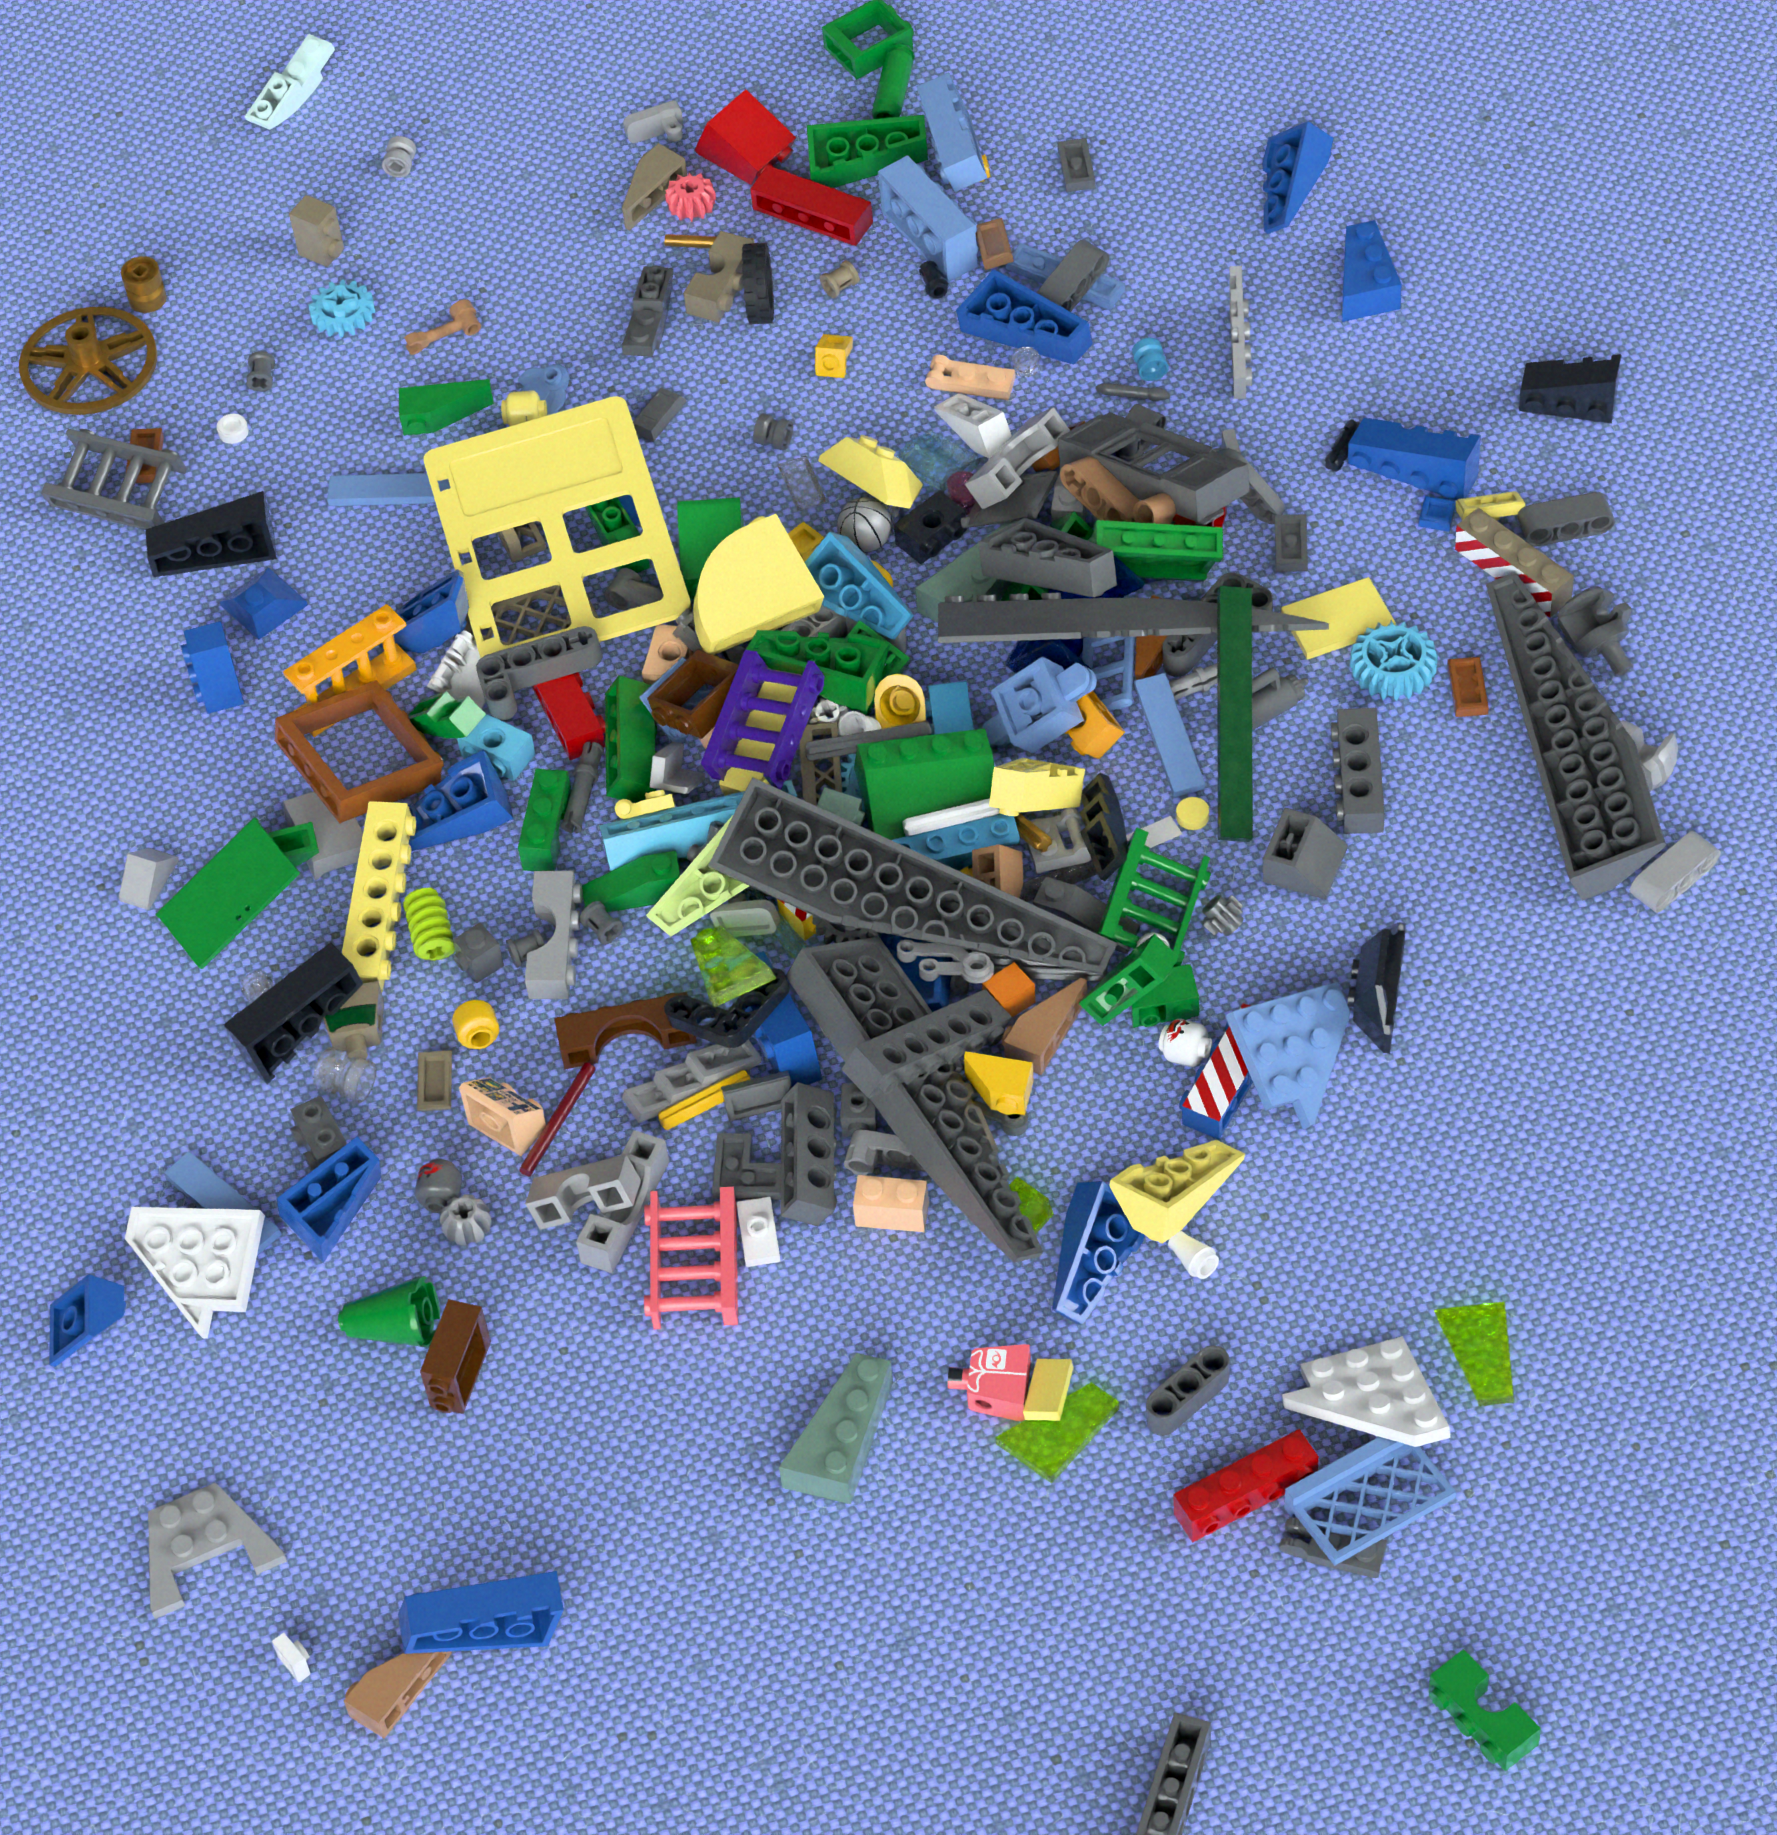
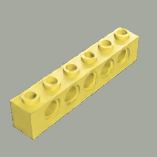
[342,801,416,992]

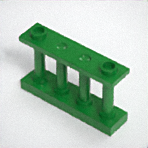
[1096,828,1211,967]

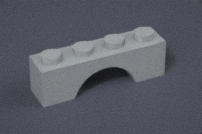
[965,407,1070,509]
[525,871,582,999]
[576,1130,669,1274]

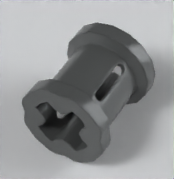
[246,351,275,392]
[579,901,623,945]
[506,929,545,968]

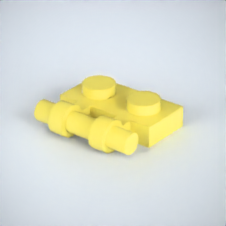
[615,790,676,820]

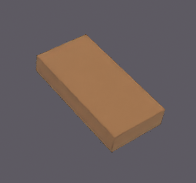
[975,218,1014,270]

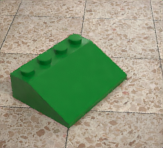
[854,728,1000,840]

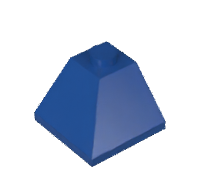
[220,567,308,640]
[49,1274,126,1367]

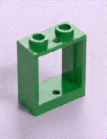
[822,0,914,80]

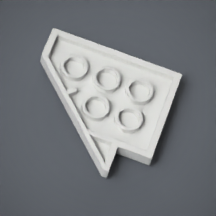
[125,1207,265,1338]
[1282,1336,1450,1447]

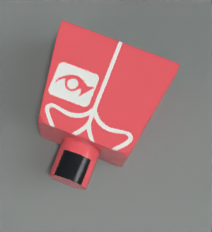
[948,1344,1031,1422]

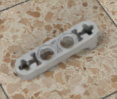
[844,1130,926,1176]

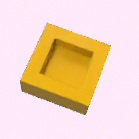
[788,521,825,562]

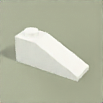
[934,393,1012,459]

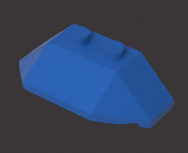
[378,569,469,654]

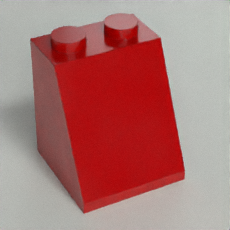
[694,89,796,185]

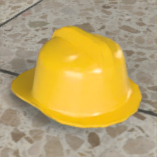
[874,673,926,729]

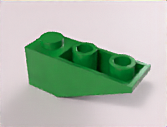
[585,497,650,573]

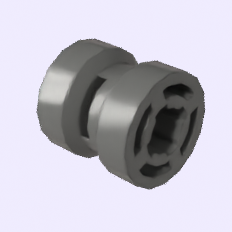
[753,413,794,450]

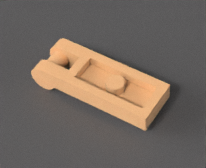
[925,355,1016,400]

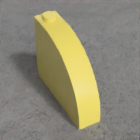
[693,514,824,655]

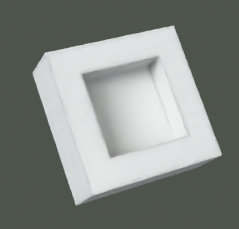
[272,1633,311,1683]

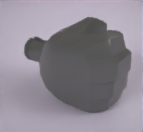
[1557,586,1634,677]

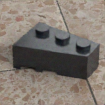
[1519,354,1621,424]

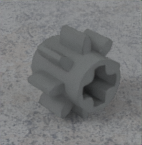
[1202,895,1244,936]

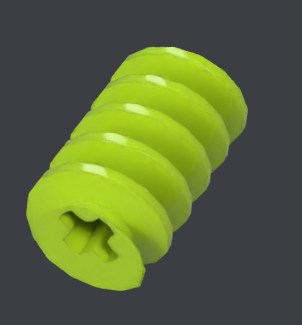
[403,888,455,961]

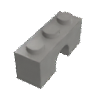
[525,1154,641,1230]

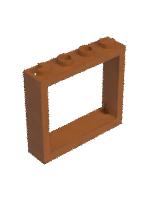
[274,680,444,824]

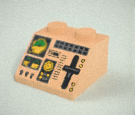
[459,1077,546,1156]

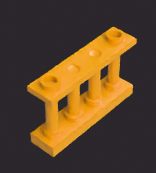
[283,604,417,737]

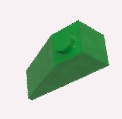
[399,379,494,436]
[582,851,680,912]
[1078,934,1179,1026]

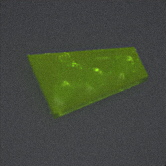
[1434,1301,1515,1406]
[995,1382,1120,1483]

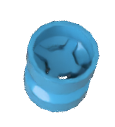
[1132,338,1169,381]

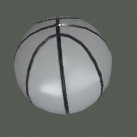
[837,497,892,553]

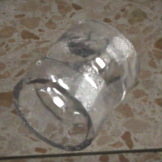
[313,1047,377,1103]

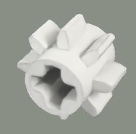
[810,698,848,738]

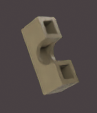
[683,231,754,323]

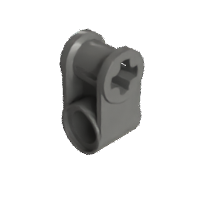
[1115,404,1166,462]

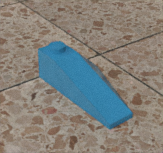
[804,532,914,640]

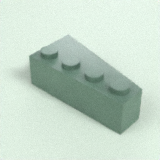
[915,521,1017,623]
[779,1353,893,1505]

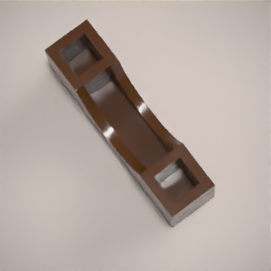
[554,992,697,1070]

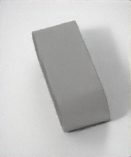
[1630,831,1721,913]

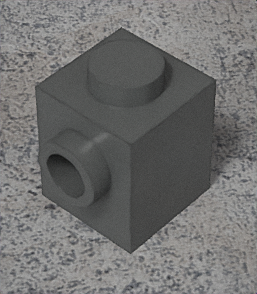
[453,922,504,983]
[840,1083,878,1137]

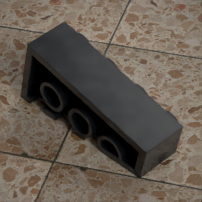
[145,491,277,578]
[223,942,363,1085]

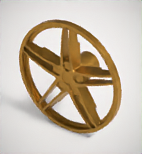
[19,307,157,415]

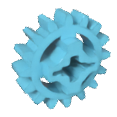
[309,280,375,337]

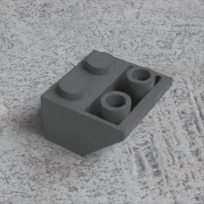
[1263,808,1348,900]

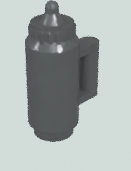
[1252,667,1309,731]

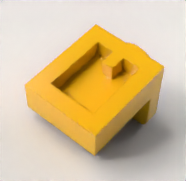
[815,334,853,378]

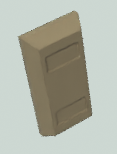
[417,1050,452,1112]

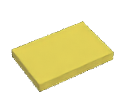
[1281,577,1396,660]

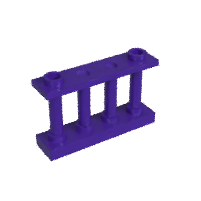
[700,650,825,790]

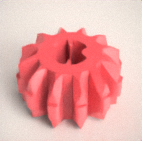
[665,172,716,222]

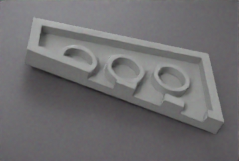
[1229,266,1252,399]

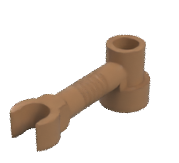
[404,299,481,355]

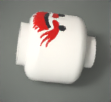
[1159,1019,1212,1067]

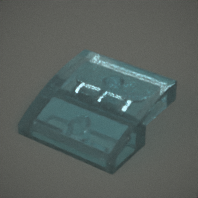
[895,431,981,492]

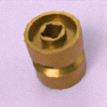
[120,256,167,313]

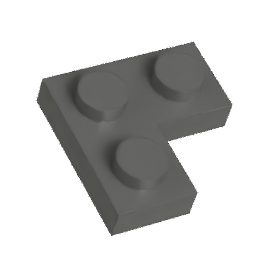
[712,1133,781,1200]

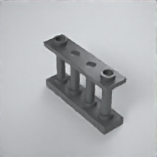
[41,428,187,530]

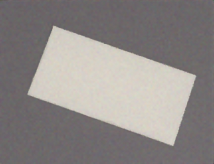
[1126,816,1182,848]

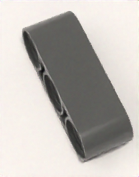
[1037,239,1109,312]
[1517,492,1615,547]
[1146,1345,1230,1436]

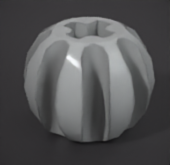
[440,1194,492,1246]

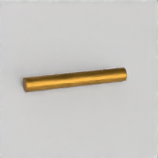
[664,234,754,248]

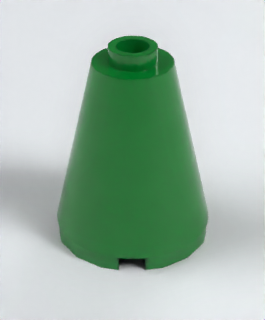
[338,1276,440,1347]

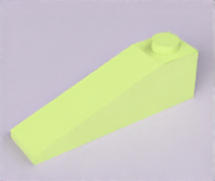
[646,815,749,937]

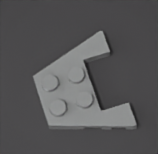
[148,1483,287,1619]

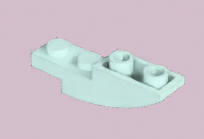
[245,34,335,130]

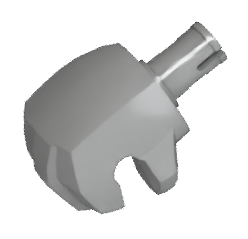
[1620,720,1678,792]

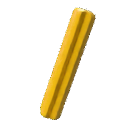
[658,1070,751,1130]

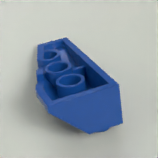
[1052,1181,1145,1325]

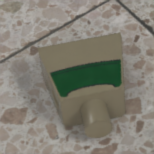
[323,981,384,1062]

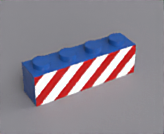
[1179,1003,1253,1140]

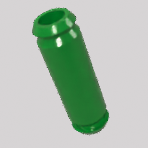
[871,43,915,119]

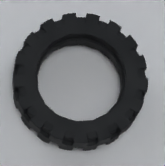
[742,242,774,325]

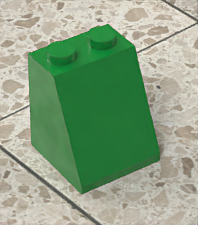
[677,497,744,600]

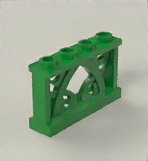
[1088,520,1223,582]

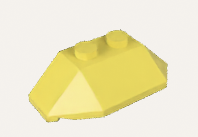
[818,435,923,509]

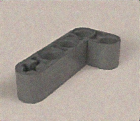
[1163,573,1273,677]
[476,626,603,721]

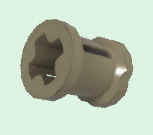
[820,260,860,299]

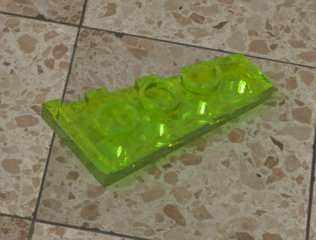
[690,926,776,1007]

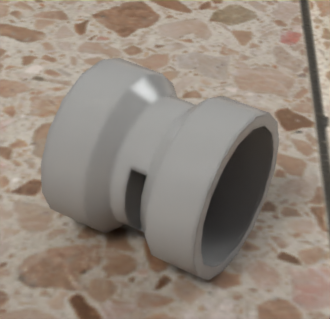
[382,136,416,178]

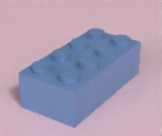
[878,155,979,282]

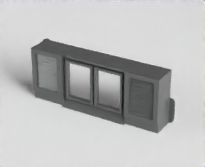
[1058,412,1249,526]

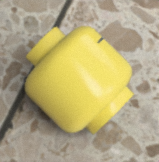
[501,390,547,427]

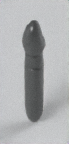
[1095,383,1170,401]

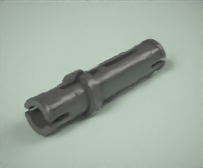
[561,742,604,833]

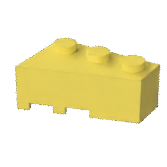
[989,758,1085,816]

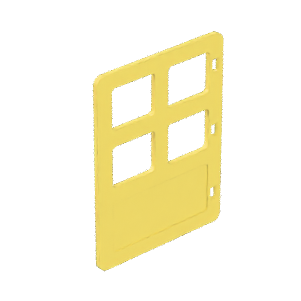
[423,396,692,658]

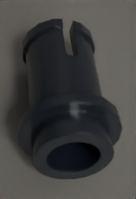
[919,261,949,299]

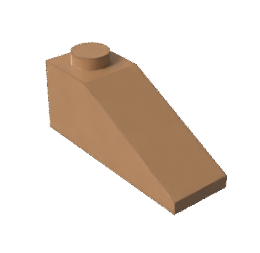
[972,844,1023,898]
[1002,978,1087,1075]
[344,1651,452,1739]

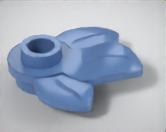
[518,364,569,415]

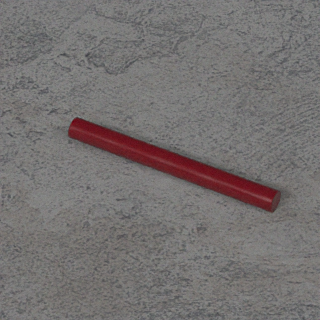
[519,1062,596,1177]

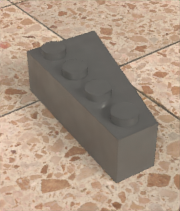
[978,518,1117,597]

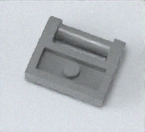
[1025,808,1091,873]

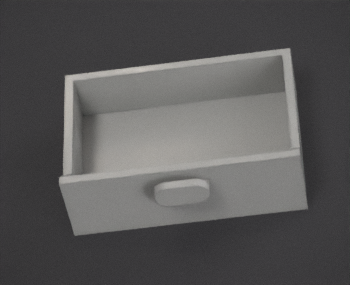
[283,791,363,880]

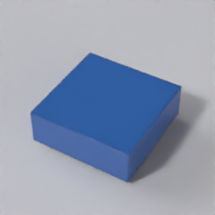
[1418,496,1456,532]

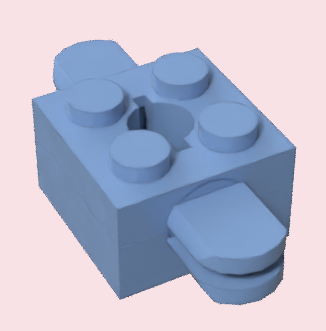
[982,657,1097,754]

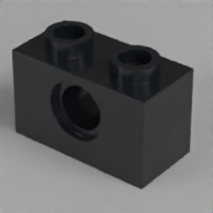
[894,490,967,564]

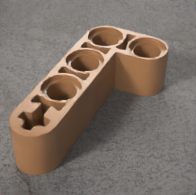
[1060,456,1176,524]

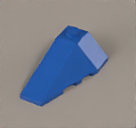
[1262,121,1334,234]
[384,750,514,851]

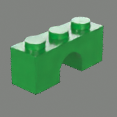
[518,768,571,871]
[1428,1649,1541,1771]

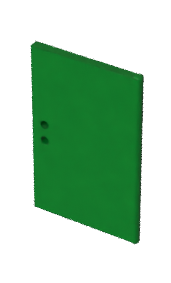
[156,817,300,969]

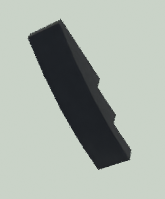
[1080,773,1127,881]

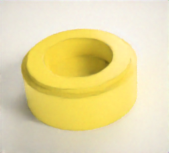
[1176,797,1209,830]

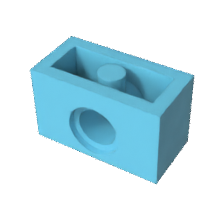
[457,714,536,781]

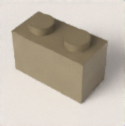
[289,195,344,267]

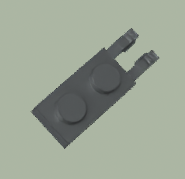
[1279,1517,1387,1579]

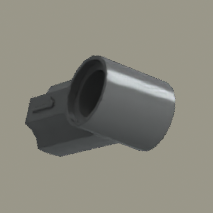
[604,568,663,610]

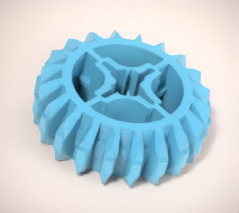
[1350,620,1438,702]

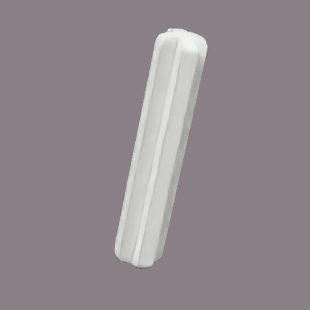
[902,798,999,836]

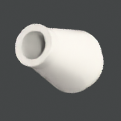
[1168,1231,1219,1279]

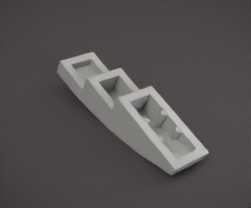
[622,1039,762,1123]

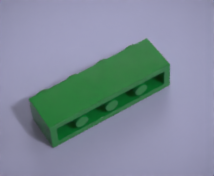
[605,675,657,803]

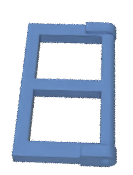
[1082,636,1135,711]

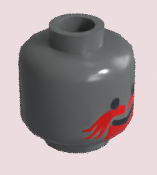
[415,1159,462,1213]

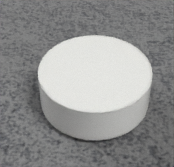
[217,414,249,444]

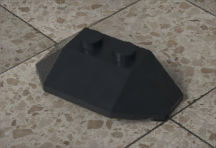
[1347,922,1406,1054]

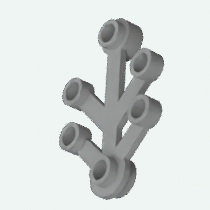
[897,940,994,984]

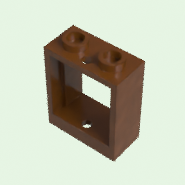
[647,650,739,739]
[420,1299,491,1414]

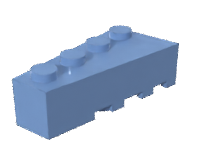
[917,72,987,192]

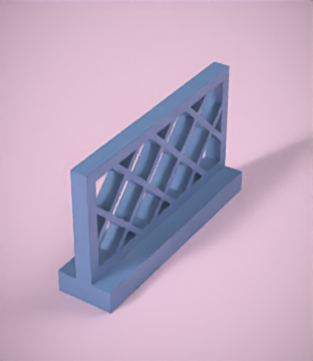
[1284,1437,1456,1566]

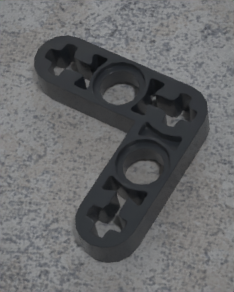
[664,968,790,1048]

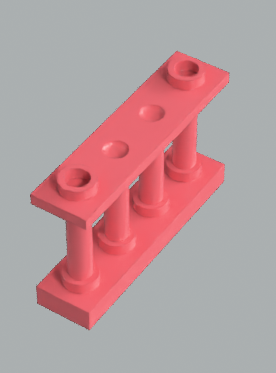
[644,1186,738,1330]

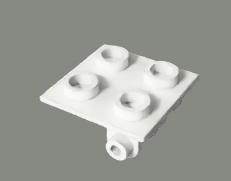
[427,630,486,709]

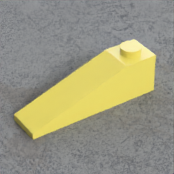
[1109,1140,1245,1244]

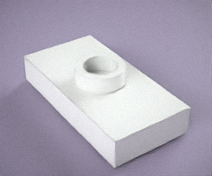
[736,1197,781,1267]

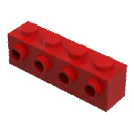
[1173,1429,1319,1543]

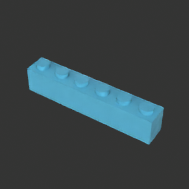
[599,780,797,872]

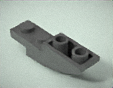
[622,265,673,357]

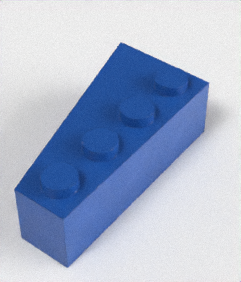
[1348,417,1481,500]

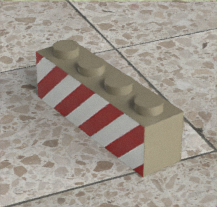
[1455,508,1574,618]

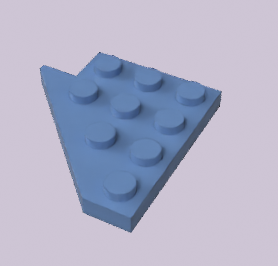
[1225,982,1351,1130]

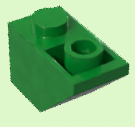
[1131,964,1199,1028]

